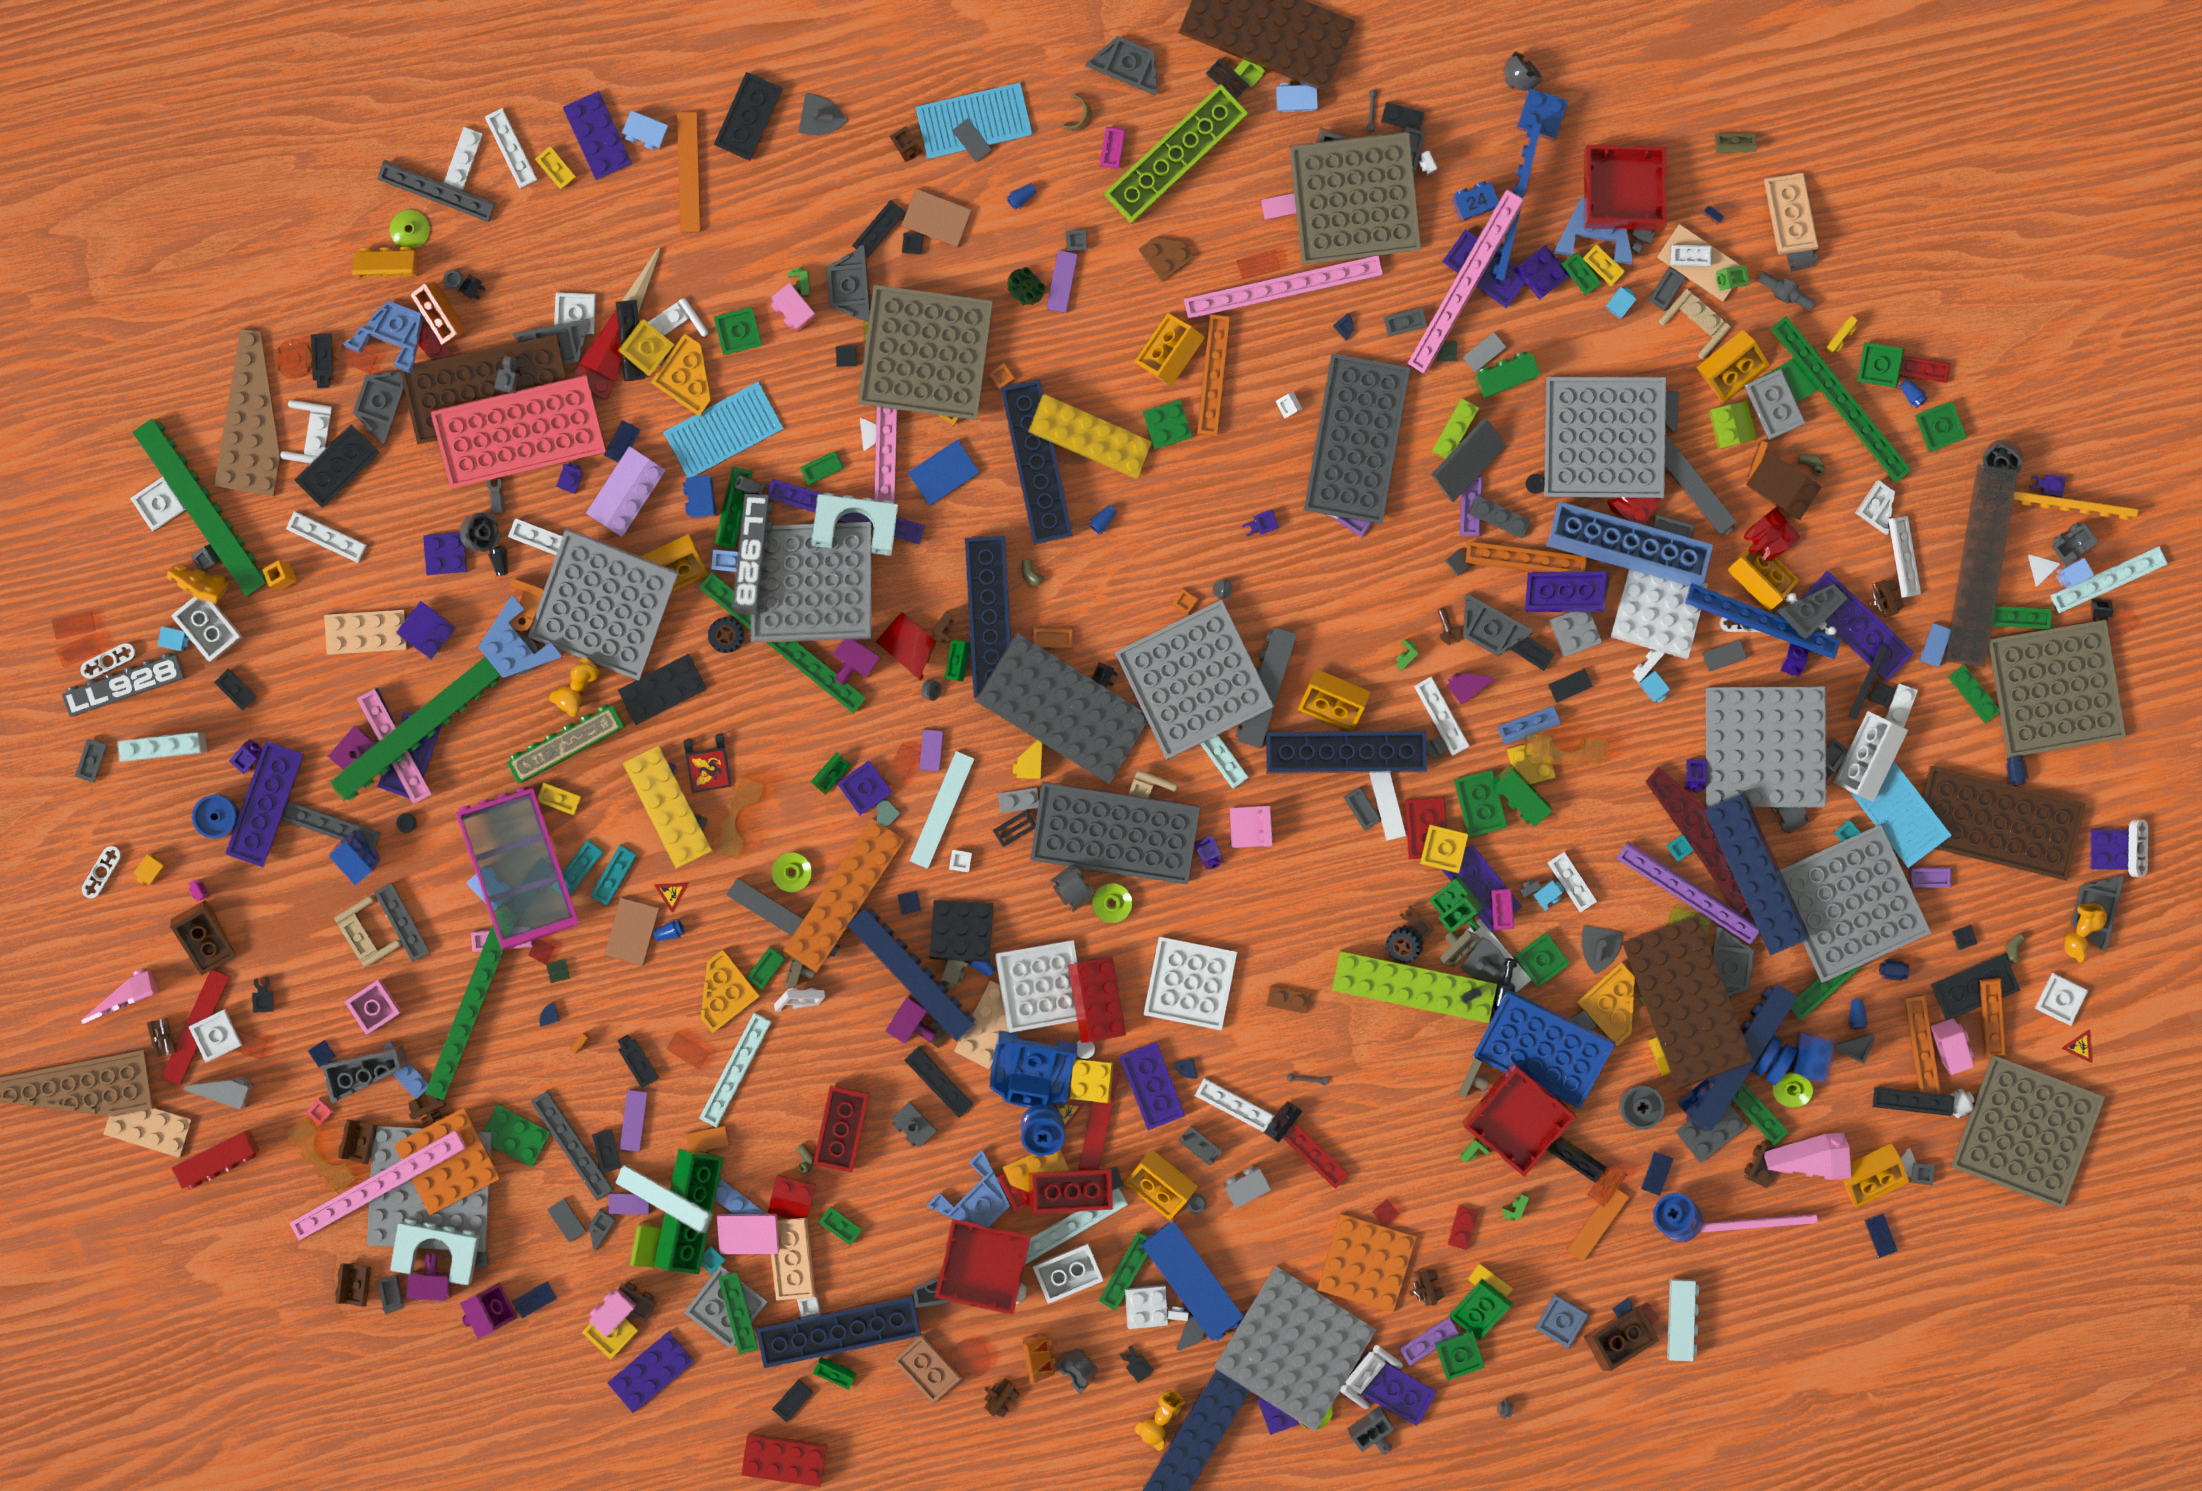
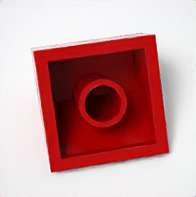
[768,1175,816,1219]

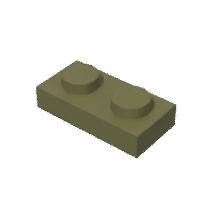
[1714,133,1757,153]

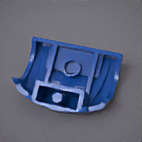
[990,1030,1077,1108]

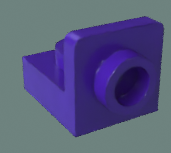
[556,462,583,494]
[229,739,262,774]
[1685,759,1707,792]
[1194,835,1224,870]

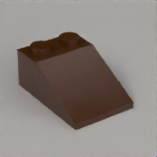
[1746,452,1822,520]
[170,900,236,976]
[1584,1306,1659,1371]

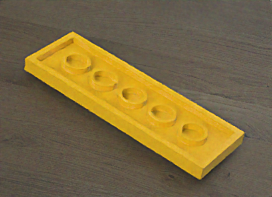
[1029,394,1152,479]
[623,746,712,870]

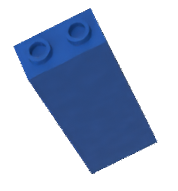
[1790,1032,1834,1082]
[1140,1220,1244,1341]

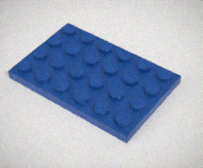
[1473,989,1616,1108]

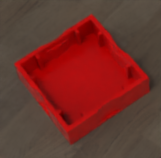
[1584,145,1667,230]
[1462,1062,1576,1177]
[935,1219,1031,1315]

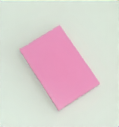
[717,1214,779,1254]

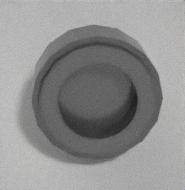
[1213,579,1233,599]
[921,680,941,701]
[1427,738,1446,757]

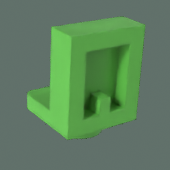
[1716,265,1750,291]
[788,268,811,297]
[1395,640,1419,671]
[1459,1139,1490,1163]
[1501,1194,1529,1221]

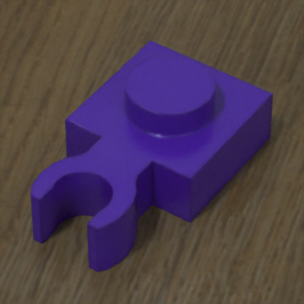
[2029,474,2066,497]
[1242,509,1279,536]

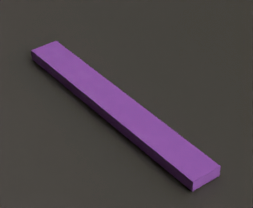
[1617,841,1759,944]

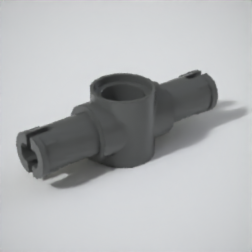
[1757,271,1815,310]

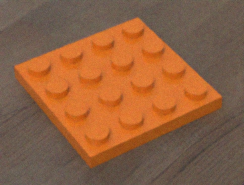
[393,1108,501,1215]
[1317,1213,1416,1313]

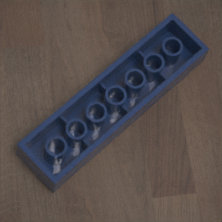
[1001,379,1073,545]
[965,536,1011,698]
[1266,731,1427,774]
[1704,791,1810,956]
[847,908,977,1042]
[1685,984,1797,1132]
[756,1294,921,1368]
[1142,1369,1250,1491]

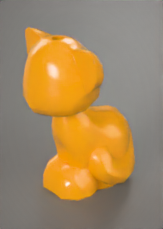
[549,657,601,717]
[2064,904,2107,963]
[1135,1390,1185,1451]

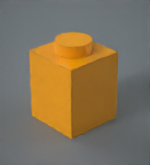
[262,560,297,590]
[133,854,167,886]

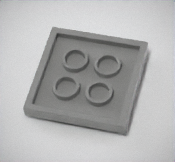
[684,1265,768,1349]

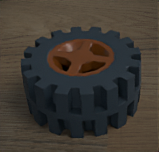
[708,617,744,653]
[1385,925,1424,964]

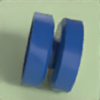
[192,794,240,839]
[1751,1035,1797,1085]
[1020,1104,1065,1156]
[1653,1193,1703,1243]

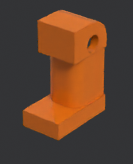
[509,578,544,631]

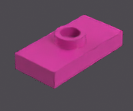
[1100,127,1126,170]
[188,879,210,901]
[1491,889,1514,930]

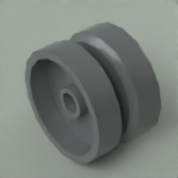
[1618,1084,1665,1130]

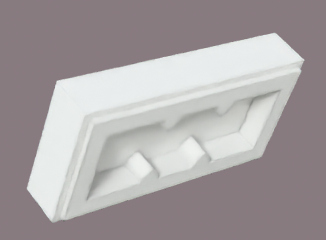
[1418,151,1437,176]
[1670,245,1712,266]

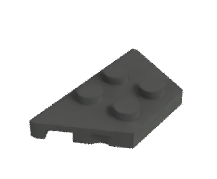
[1085,36,1157,96]
[827,245,871,322]
[513,318,589,365]
[353,371,404,444]
[1463,594,1534,657]
[2071,876,2124,951]
[1712,926,1754,997]

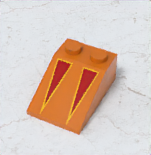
[1023,1333,1057,1384]

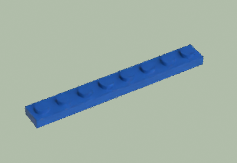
[1493,122,1542,281]
[1685,584,1841,659]

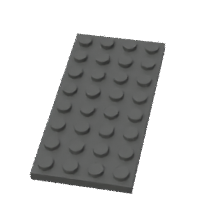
[1303,354,1410,525]
[975,633,1148,784]
[1030,781,1200,885]

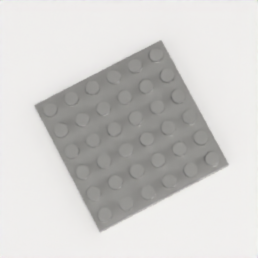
[1544,377,1667,498]
[751,522,872,643]
[528,528,679,680]
[1115,600,1274,760]
[1706,687,1827,807]
[1780,824,1931,983]
[367,1125,492,1252]
[1213,1266,1376,1432]

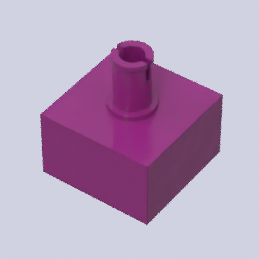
[833,639,881,686]
[328,726,377,770]
[885,996,937,1044]
[407,1253,452,1301]
[460,1282,517,1339]

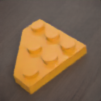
[650,333,711,417]
[167,565,230,603]
[700,950,760,1033]
[1577,962,1635,1046]
[1002,1149,1069,1192]

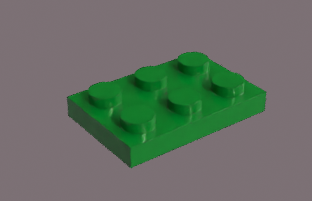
[1454,770,1507,837]
[484,1104,551,1167]
[1449,1278,1513,1340]

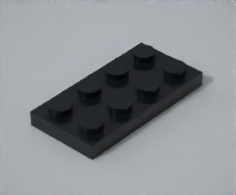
[714,72,783,162]
[294,424,380,508]
[618,653,707,725]
[1931,953,2020,1021]

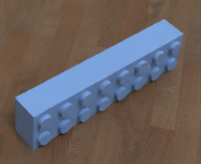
[1546,501,1713,587]

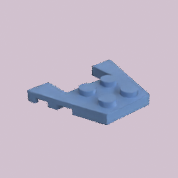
[1554,197,1633,265]
[344,301,424,373]
[478,595,562,678]
[927,1150,1010,1227]

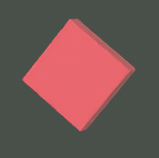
[305,1098,334,1126]

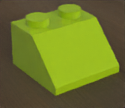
[1708,401,1757,449]
[630,1222,662,1268]

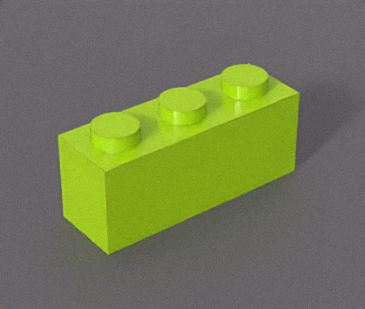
[1431,398,1479,459]

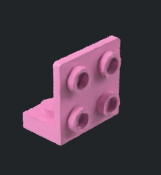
[1230,806,1272,848]

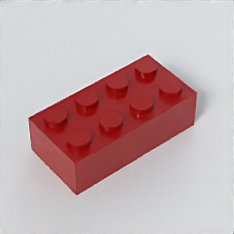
[1067,957,1126,1043]
[813,1085,870,1173]
[172,1129,260,1190]
[1028,1168,1113,1214]
[741,1433,827,1487]

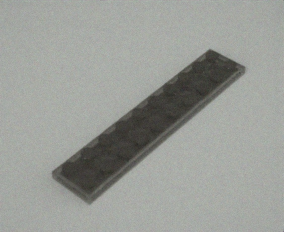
[1945,464,2018,667]

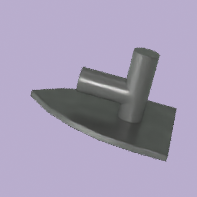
[798,94,847,135]
[1581,926,1623,974]
[1461,937,1506,982]

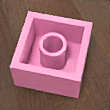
[771,283,816,331]
[345,979,402,1035]
[1931,1018,1975,1075]
[589,1288,637,1337]

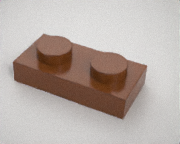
[1266,986,1309,1013]

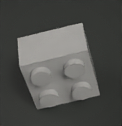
[1549,612,1602,657]
[1224,1165,1271,1209]

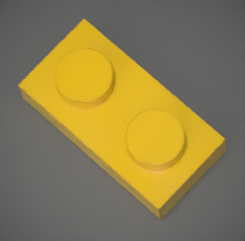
[535,146,576,190]
[1582,244,1625,286]
[1825,315,1858,353]
[537,782,581,815]

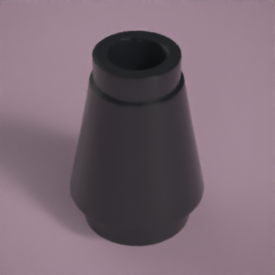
[488,546,508,576]

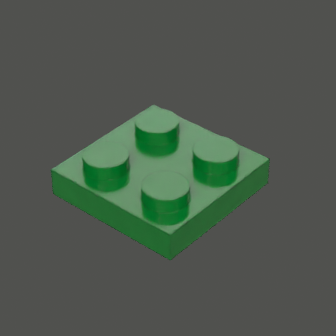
[713,307,762,356]
[1857,342,1905,388]
[1143,399,1193,450]
[1914,401,1967,453]
[1514,932,1570,988]
[1434,1329,1485,1381]

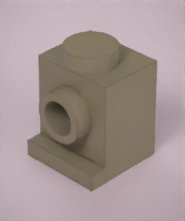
[942,960,968,988]

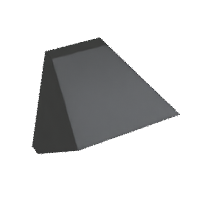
[1833,1033,1875,1064]

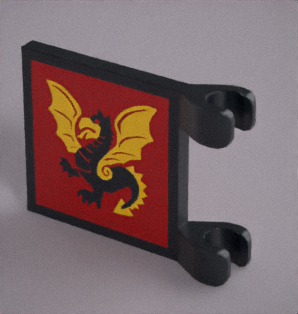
[683,734,732,793]

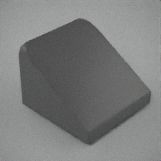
[191,544,221,572]
[1445,548,1472,576]

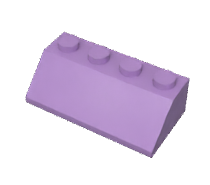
[586,446,666,537]

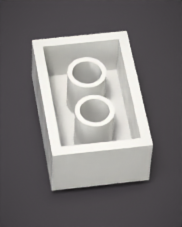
[171,597,243,662]
[1033,1242,1103,1304]

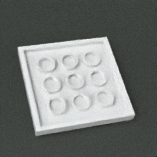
[1611,569,1708,659]
[1143,937,1237,1030]
[995,940,1077,1033]

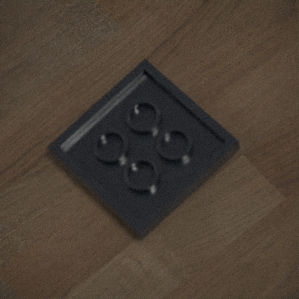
[930,900,993,963]

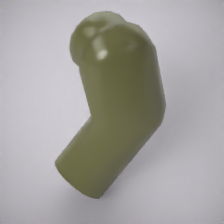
[1798,454,1825,476]
[1022,560,1044,586]
[2006,933,2026,963]
[796,1143,814,1174]

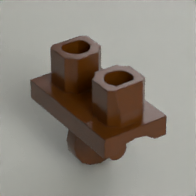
[1869,580,1904,618]
[147,1018,176,1058]
[408,1094,446,1124]
[1409,1270,1444,1306]
[984,1378,1020,1417]

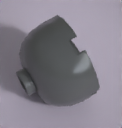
[1504,51,1543,91]
[1982,439,2023,480]
[459,512,500,552]

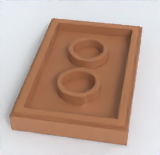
[902,189,972,248]
[604,897,659,966]
[893,1334,962,1404]

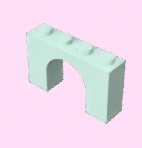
[812,493,898,556]
[118,733,207,762]
[390,1219,480,1285]

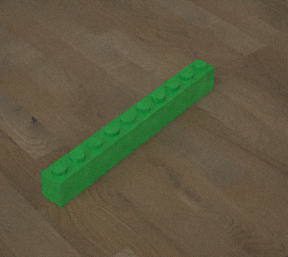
[132,419,268,597]
[328,657,500,802]

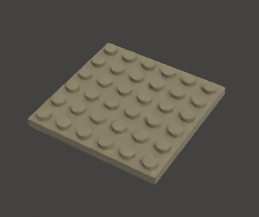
[1289,131,1421,265]
[858,285,993,420]
[1987,620,2126,758]
[1950,1055,2105,1209]

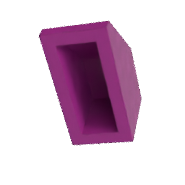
[1446,673,1493,704]

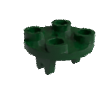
[1007,267,1046,306]

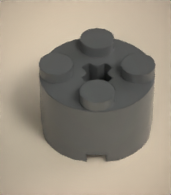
[1050,866,1094,912]

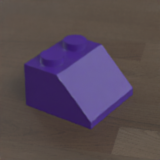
[396,600,455,660]

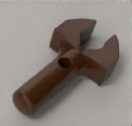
[1438,607,1461,645]

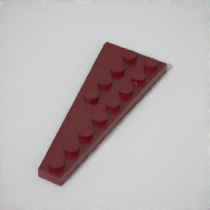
[1645,766,1748,914]

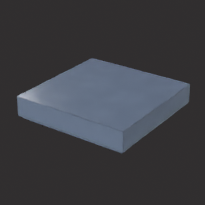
[1534,1294,1589,1349]

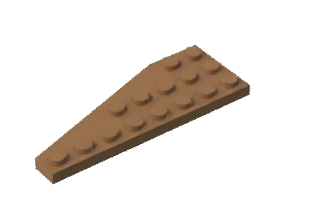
[214,329,281,496]
[0,1050,153,1117]

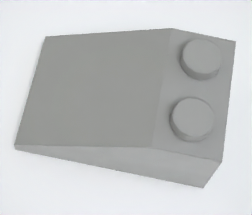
[184,1076,254,1110]

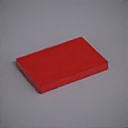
[1405,797,1447,859]

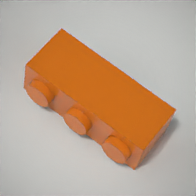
[410,282,467,345]

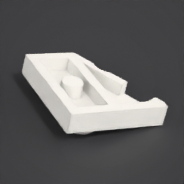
[1855,480,1895,535]
[774,988,825,1012]

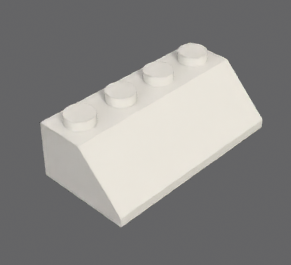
[1833,711,1908,802]

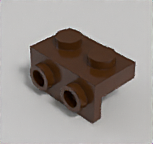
[338,1119,377,1164]
[335,1263,371,1307]
[619,1282,657,1323]

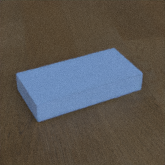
[1919,623,1952,667]

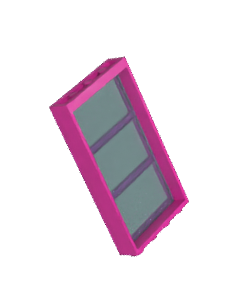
[456,787,579,951]

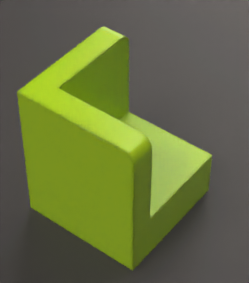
[1234,60,1265,87]

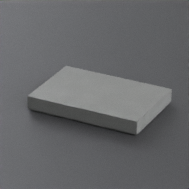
[1744,369,1805,440]

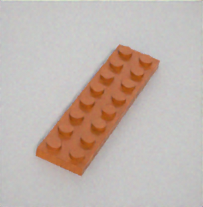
[783,818,905,973]

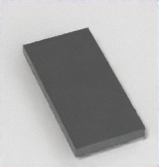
[1431,418,1506,502]

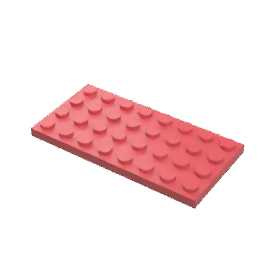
[431,374,606,488]

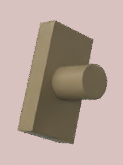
[1440,930,1481,967]
[784,957,814,988]
[1458,1058,1490,1098]

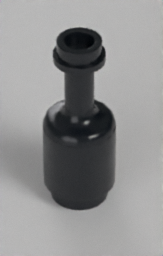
[1493,958,1517,1010]

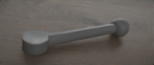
[1367,90,1377,132]
[1287,1074,1328,1085]

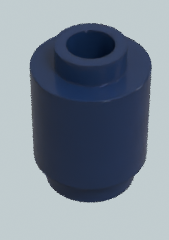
[2006,755,2029,785]
[1879,959,1909,981]

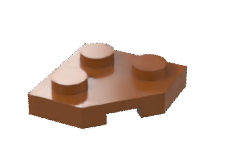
[1138,237,1194,281]

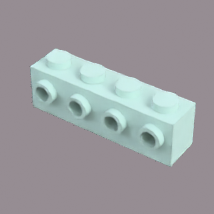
[1667,1279,1699,1361]

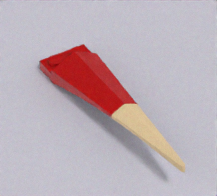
[573,248,660,400]

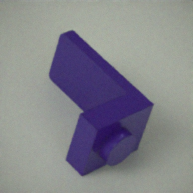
[1780,643,1809,676]

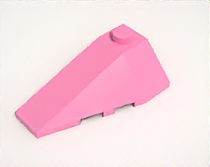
[81,968,160,1024]
[1763,1132,1851,1180]

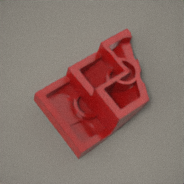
[876,612,936,681]

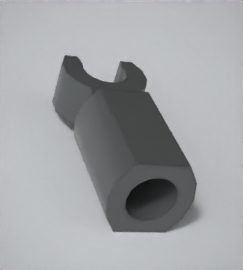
[734,475,770,495]
[487,479,505,514]

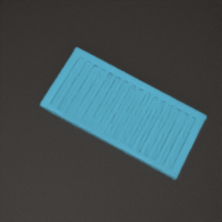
[915,83,1033,159]
[663,381,783,478]
[1849,761,1951,868]

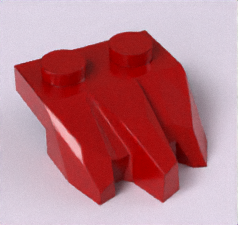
[1607,498,1661,525]
[1744,507,1801,561]

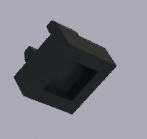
[458,274,486,300]
[2090,599,2114,622]
[1092,662,1118,687]

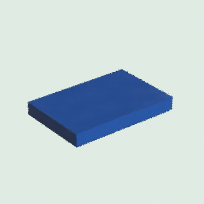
[908,439,979,505]

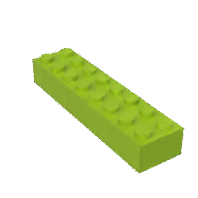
[1104,84,1248,224]
[1331,951,1497,1023]

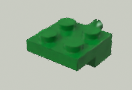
[1429,876,1484,933]

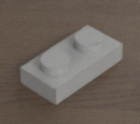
[997,788,1039,814]

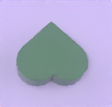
[877,800,900,827]

